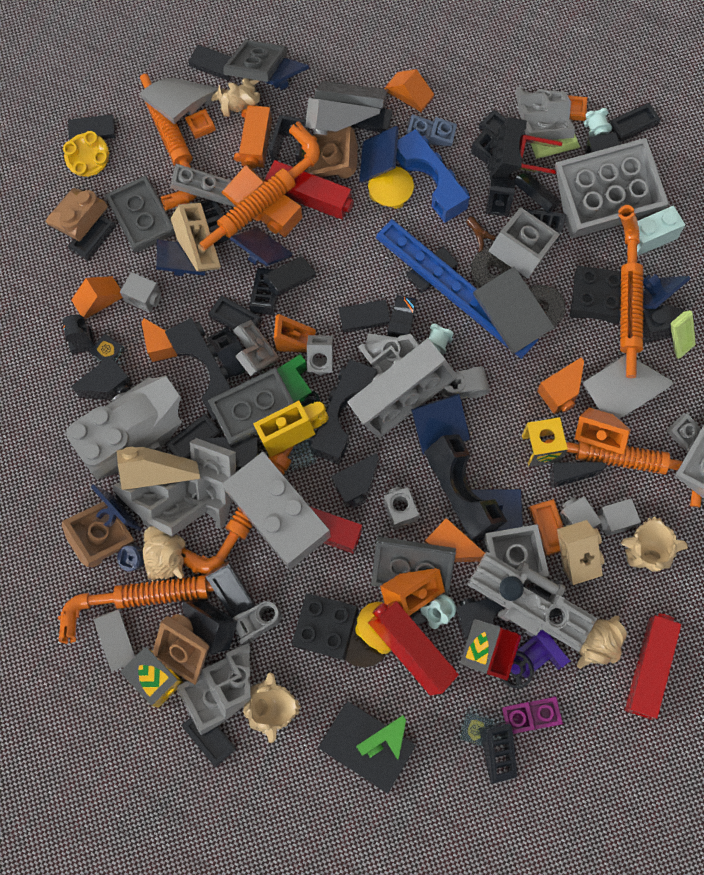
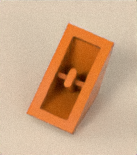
[384,69,434,112]
[221,164,264,207]
[71,276,123,319]
[274,314,316,353]
[141,318,177,362]

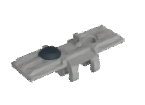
[467,552,597,652]

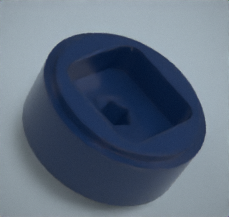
[117,545,144,571]

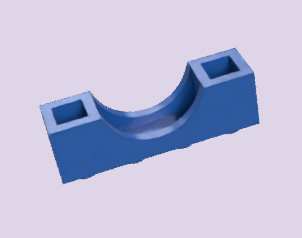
[396,129,470,223]

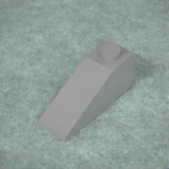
[305,98,380,135]

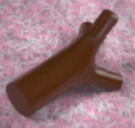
[466,216,496,253]

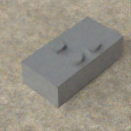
[347,338,458,439]
[222,452,331,570]

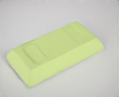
[530,135,580,159]
[670,311,696,359]

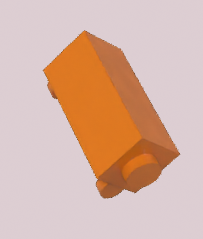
[234,105,272,168]

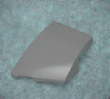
[140,78,218,124]
[516,87,575,140]
[358,334,419,374]
[582,354,673,419]
[186,438,236,529]
[113,481,206,536]
[177,643,250,735]

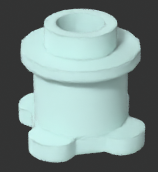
[583,108,612,137]
[429,324,454,355]
[421,594,456,629]

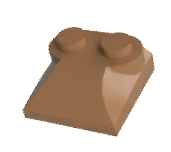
[307,126,358,179]
[45,188,108,242]
[62,501,134,567]
[153,614,209,685]

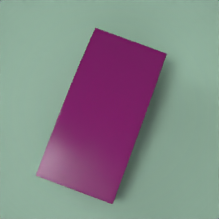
[502,697,563,734]

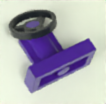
[500,630,570,688]

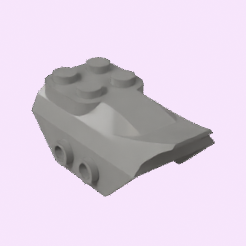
[65,375,182,479]

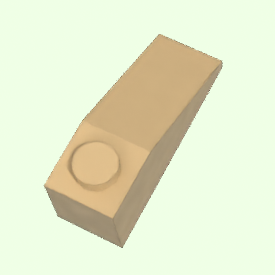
[171,203,221,272]
[117,447,200,490]

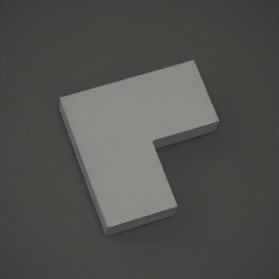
[233,320,280,376]

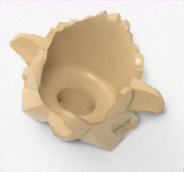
[211,78,260,117]
[621,517,688,572]
[142,526,186,581]
[577,616,627,669]
[243,672,301,743]

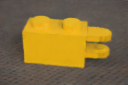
[253,401,329,457]

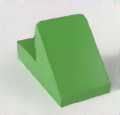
[356,715,406,760]

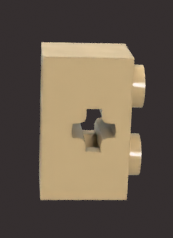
[557,520,604,585]

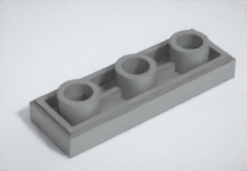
[170,164,236,207]

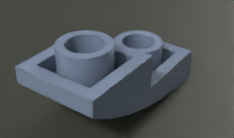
[405,114,457,146]

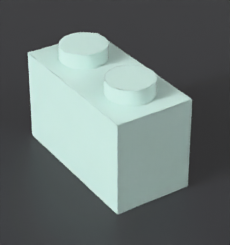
[637,206,685,256]

